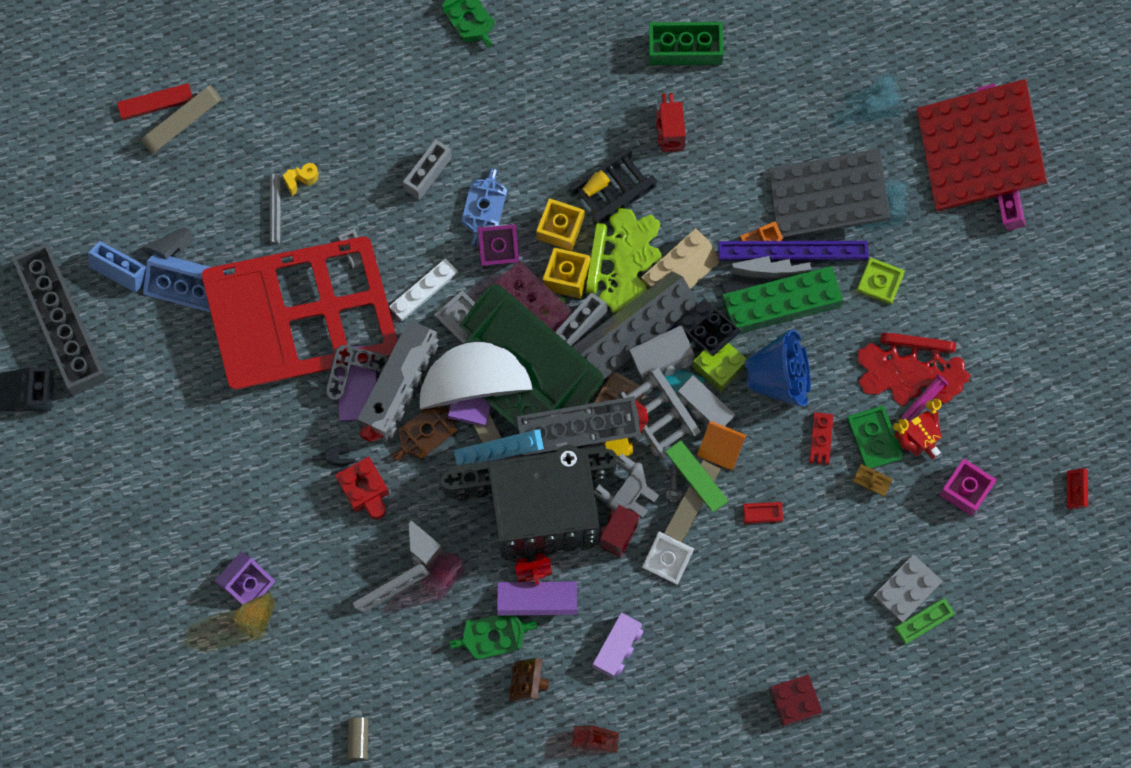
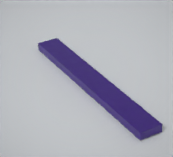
[717,241,869,261]

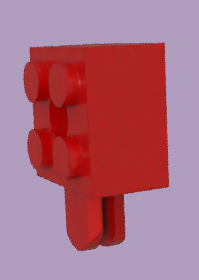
[655,93,686,152]
[335,456,390,520]

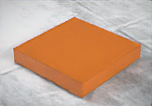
[697,421,746,470]

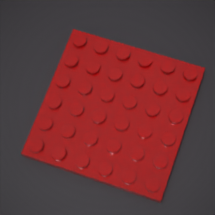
[917,79,1048,211]

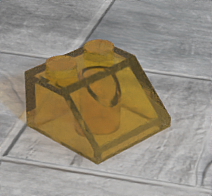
[233,593,276,639]

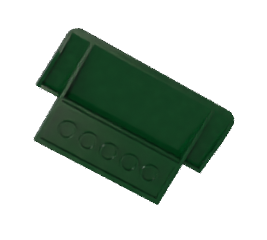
[459,284,603,430]

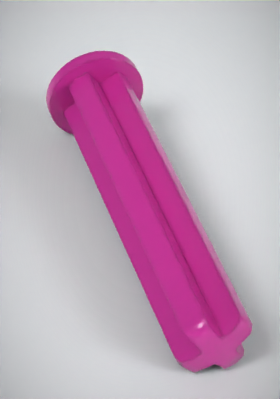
[902,374,949,422]

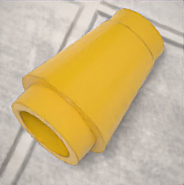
[582,170,610,197]

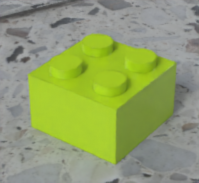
[692,343,747,393]

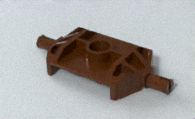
[392,406,457,462]

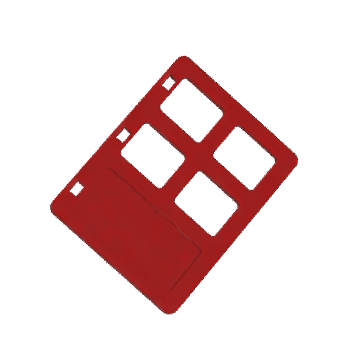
[202,236,398,390]

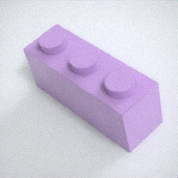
[593,612,644,679]

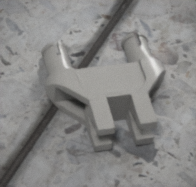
[594,453,659,517]

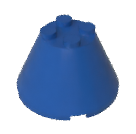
[745,330,811,407]

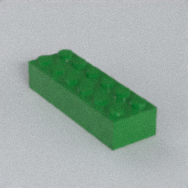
[722,266,843,334]

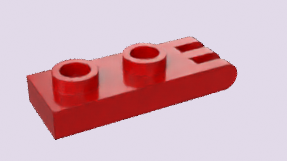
[809,412,833,465]

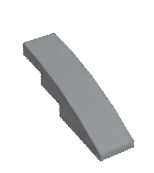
[731,256,811,279]

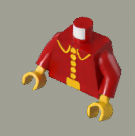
[893,399,942,460]

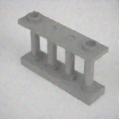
[617,368,701,458]

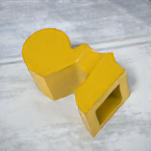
[283,163,319,196]

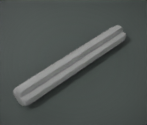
[270,174,281,244]

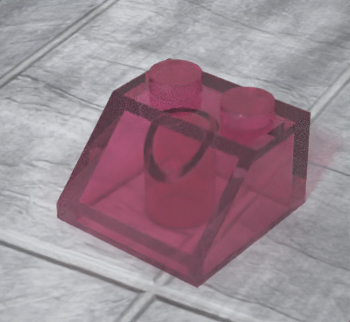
[422,552,466,600]

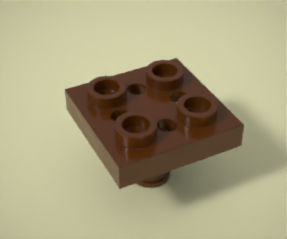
[509,658,549,702]

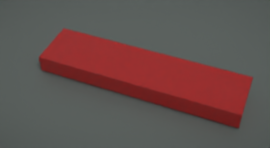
[117,83,193,121]

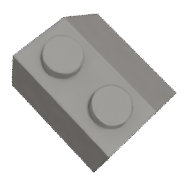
[409,521,443,571]

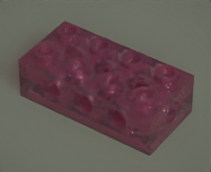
[493,260,572,332]

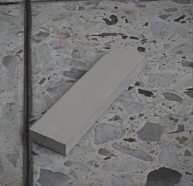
[353,564,430,613]

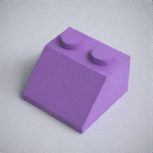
[215,551,275,611]

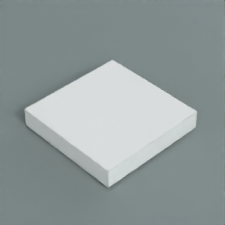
[642,532,694,585]

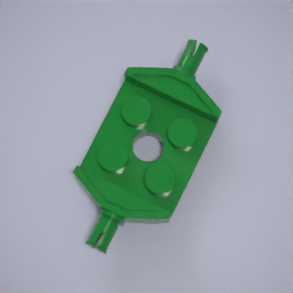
[442,0,495,48]
[450,615,538,660]

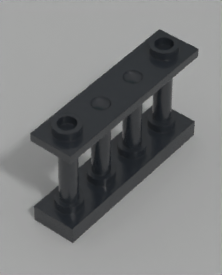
[570,147,657,226]

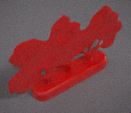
[858,333,971,407]

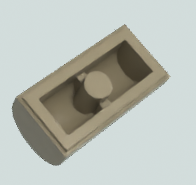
[347,718,369,760]

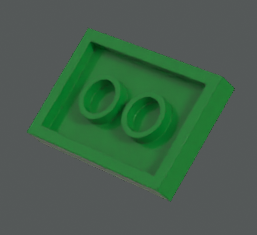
[847,405,904,469]

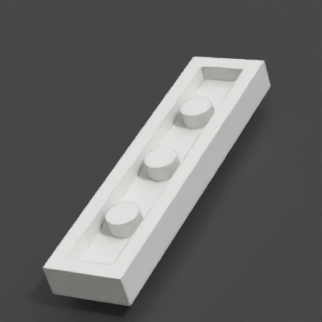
[389,258,458,321]

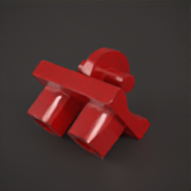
[515,553,552,586]

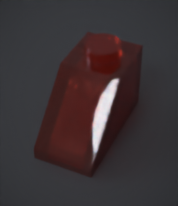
[572,725,619,753]

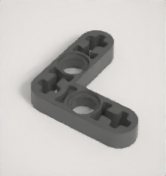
[325,345,389,400]

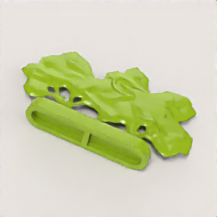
[586,208,662,313]

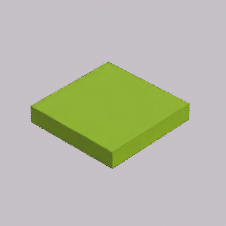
[856,257,905,305]

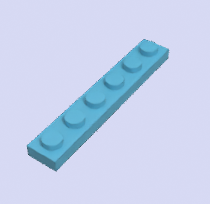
[454,430,544,465]

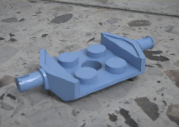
[461,168,507,247]

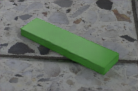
[665,441,729,513]

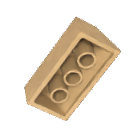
[641,228,721,290]

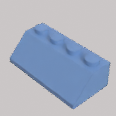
[143,253,227,313]

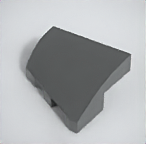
[142,228,194,259]

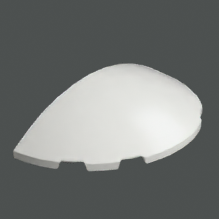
[420,342,532,410]

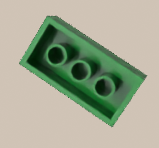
[648,22,724,65]

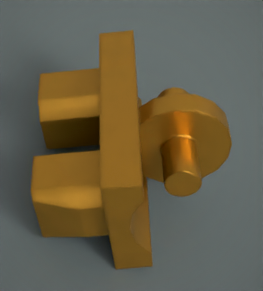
[853,464,893,497]

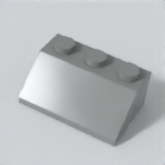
[629,326,695,384]

